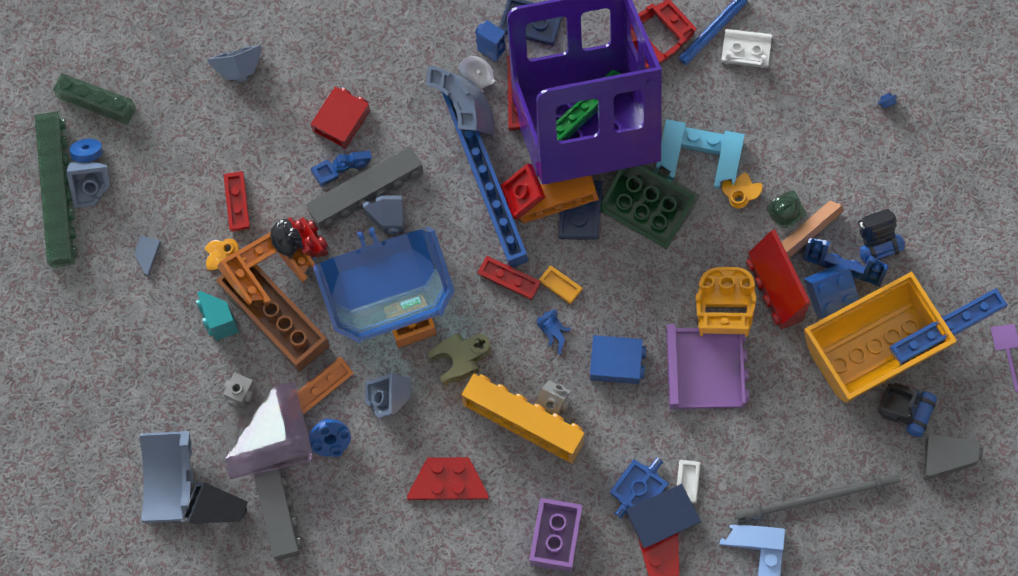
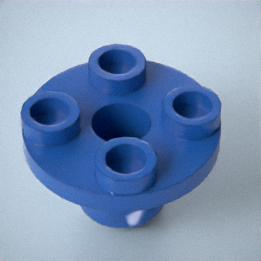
[309,419,351,457]

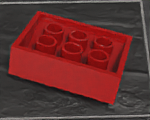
[745,229,810,330]

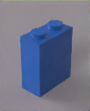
[590,335,646,384]

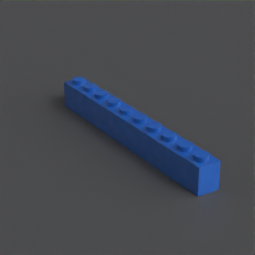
[441,91,529,268]

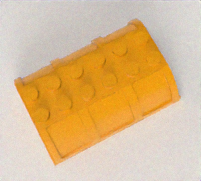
[804,272,957,403]

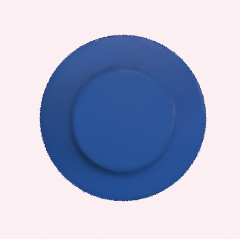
[878,93,898,109]

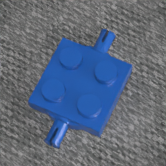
[609,457,668,519]

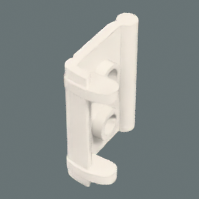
[721,29,772,68]

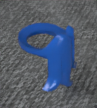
[537,309,571,355]

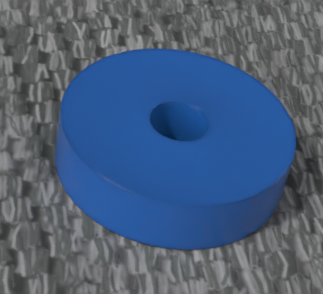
[70,139,103,163]

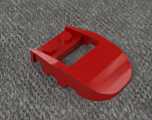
[631,0,697,69]

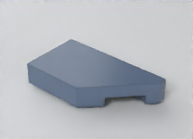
[134,236,161,276]

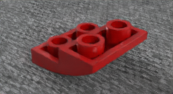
[288,217,329,257]

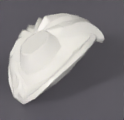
[459,55,495,92]

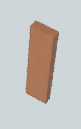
[781,201,844,258]

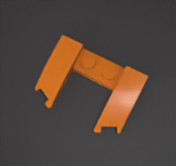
[217,232,315,305]

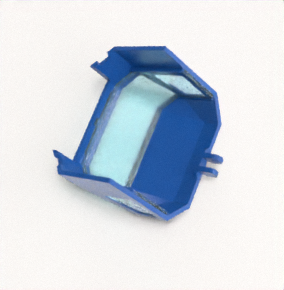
[313,227,455,344]

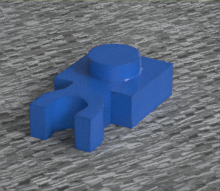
[333,151,372,170]
[311,158,349,187]

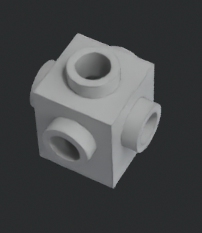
[223,372,255,408]
[536,380,571,415]

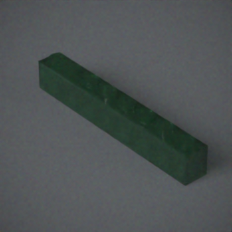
[35,111,78,268]

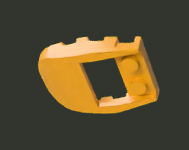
[695,267,756,337]

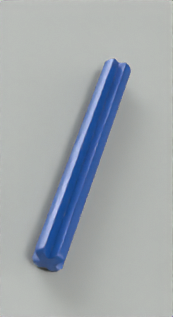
[679,0,748,65]

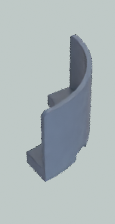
[426,66,494,135]
[140,431,194,523]

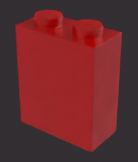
[310,86,370,149]

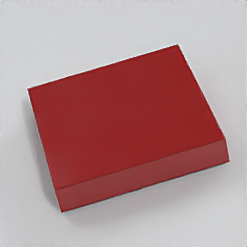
[500,163,546,220]

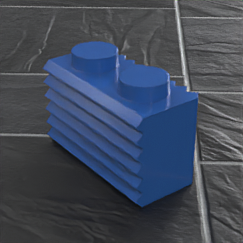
[475,20,506,62]

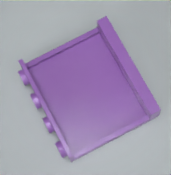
[666,324,749,409]

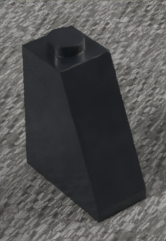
[181,482,248,524]

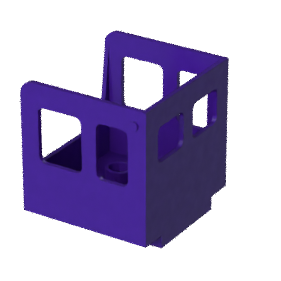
[507,0,662,185]

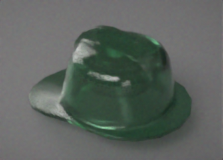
[766,190,807,228]

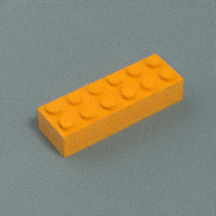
[461,374,585,464]

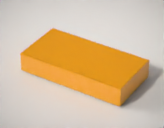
[539,265,583,305]

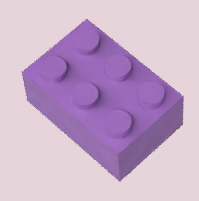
[529,498,583,572]

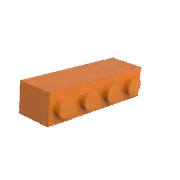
[520,175,599,224]

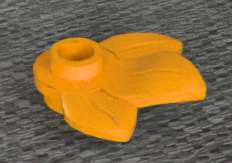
[722,172,763,209]
[205,239,239,271]

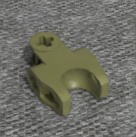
[427,334,491,385]

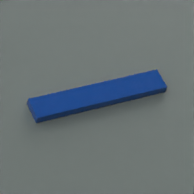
[889,288,1008,366]

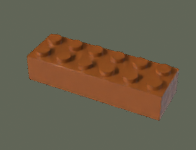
[216,265,330,372]

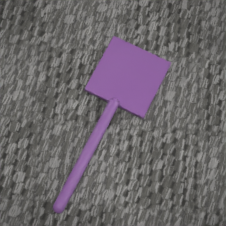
[991,324,1018,392]

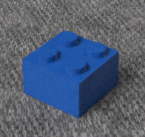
[804,263,859,319]

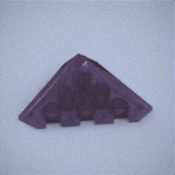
[225,382,313,479]

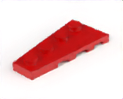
[638,533,679,576]

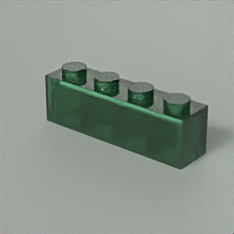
[53,73,137,125]

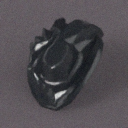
[270,219,303,259]

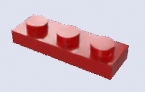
[223,171,250,232]
[477,255,541,301]

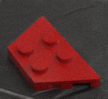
[407,457,488,500]

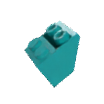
[196,291,239,341]

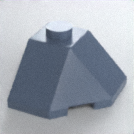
[207,45,262,82]
[66,161,111,208]
[363,196,405,235]
[365,373,411,418]

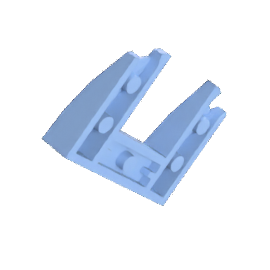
[719,525,785,576]

